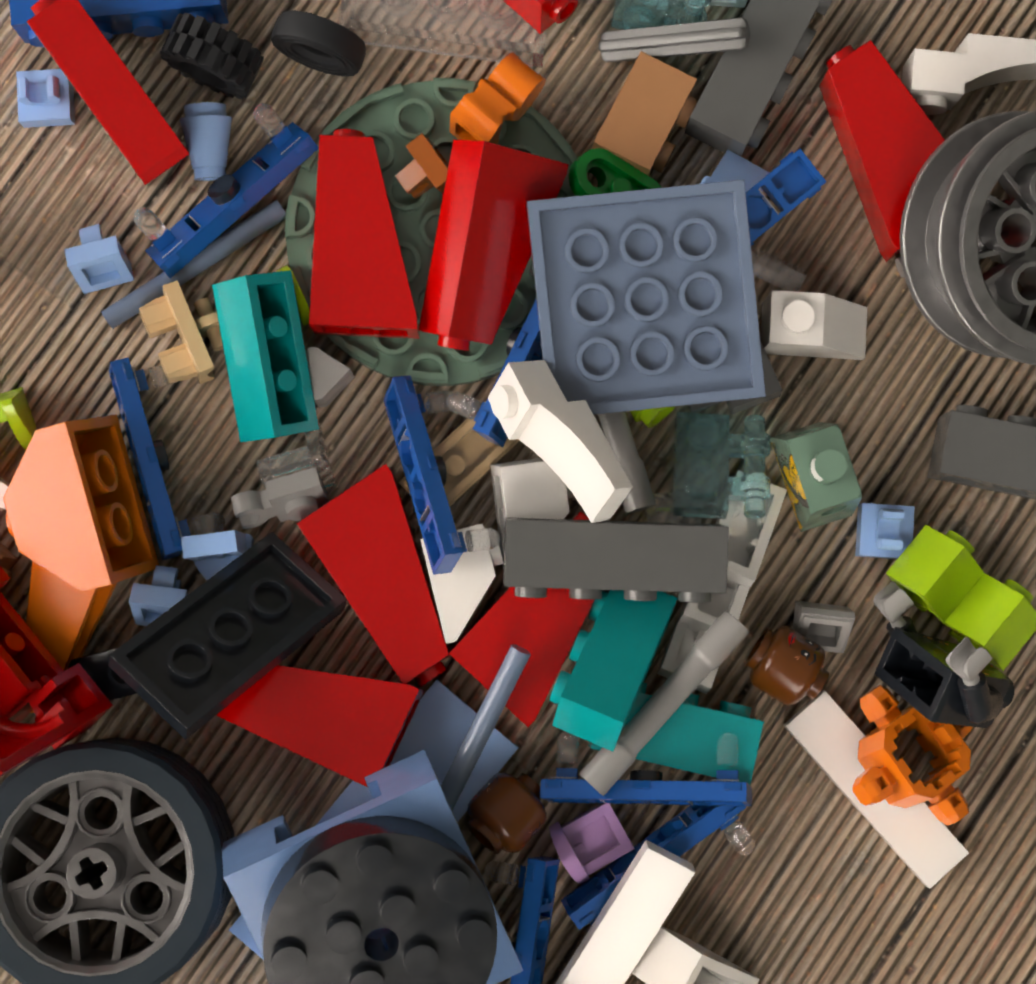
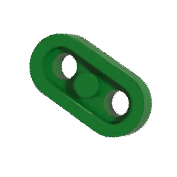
[568,148,662,196]

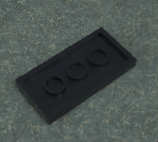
[108,532,347,740]

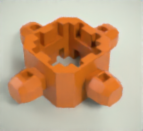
[852,685,972,826]

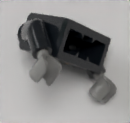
[873,581,1014,728]

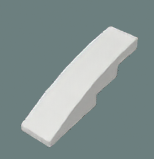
[657,470,787,694]

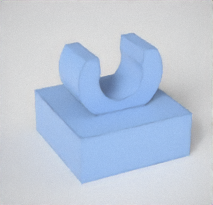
[16,69,75,128]
[64,224,134,294]
[855,503,915,559]
[129,565,188,626]

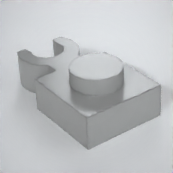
[231,466,329,529]

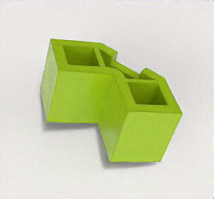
[886,525,1036,671]

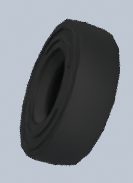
[271,10,366,77]

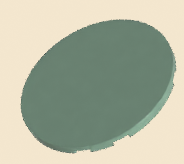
[285,78,577,386]

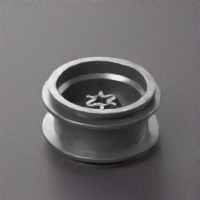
[900,110,1036,365]

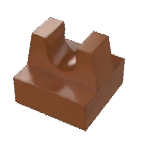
[395,133,449,199]

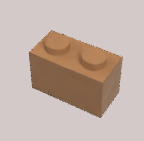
[593,51,698,177]

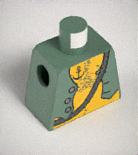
[770,422,862,532]

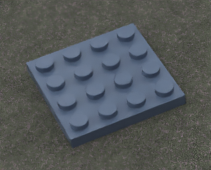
[527,180,766,415]

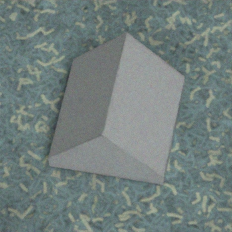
[306,347,355,408]
[793,600,855,653]

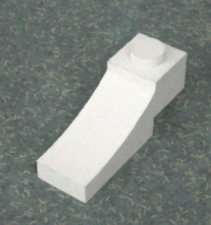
[902,33,1036,115]
[488,360,633,523]

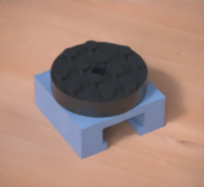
[222,749,523,984]

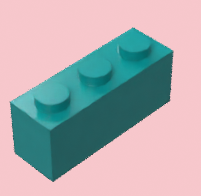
[212,270,319,442]
[549,590,678,752]
[588,682,764,785]

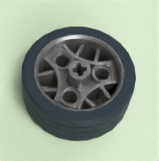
[0,737,234,984]

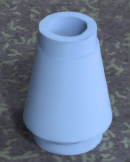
[180,102,232,181]

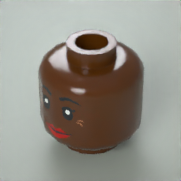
[745,626,829,706]
[467,773,547,854]

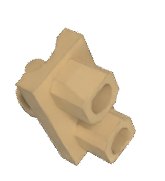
[139,280,224,384]

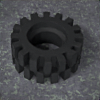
[160,13,264,99]

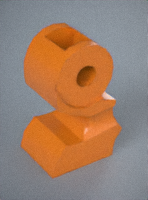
[449,52,546,144]

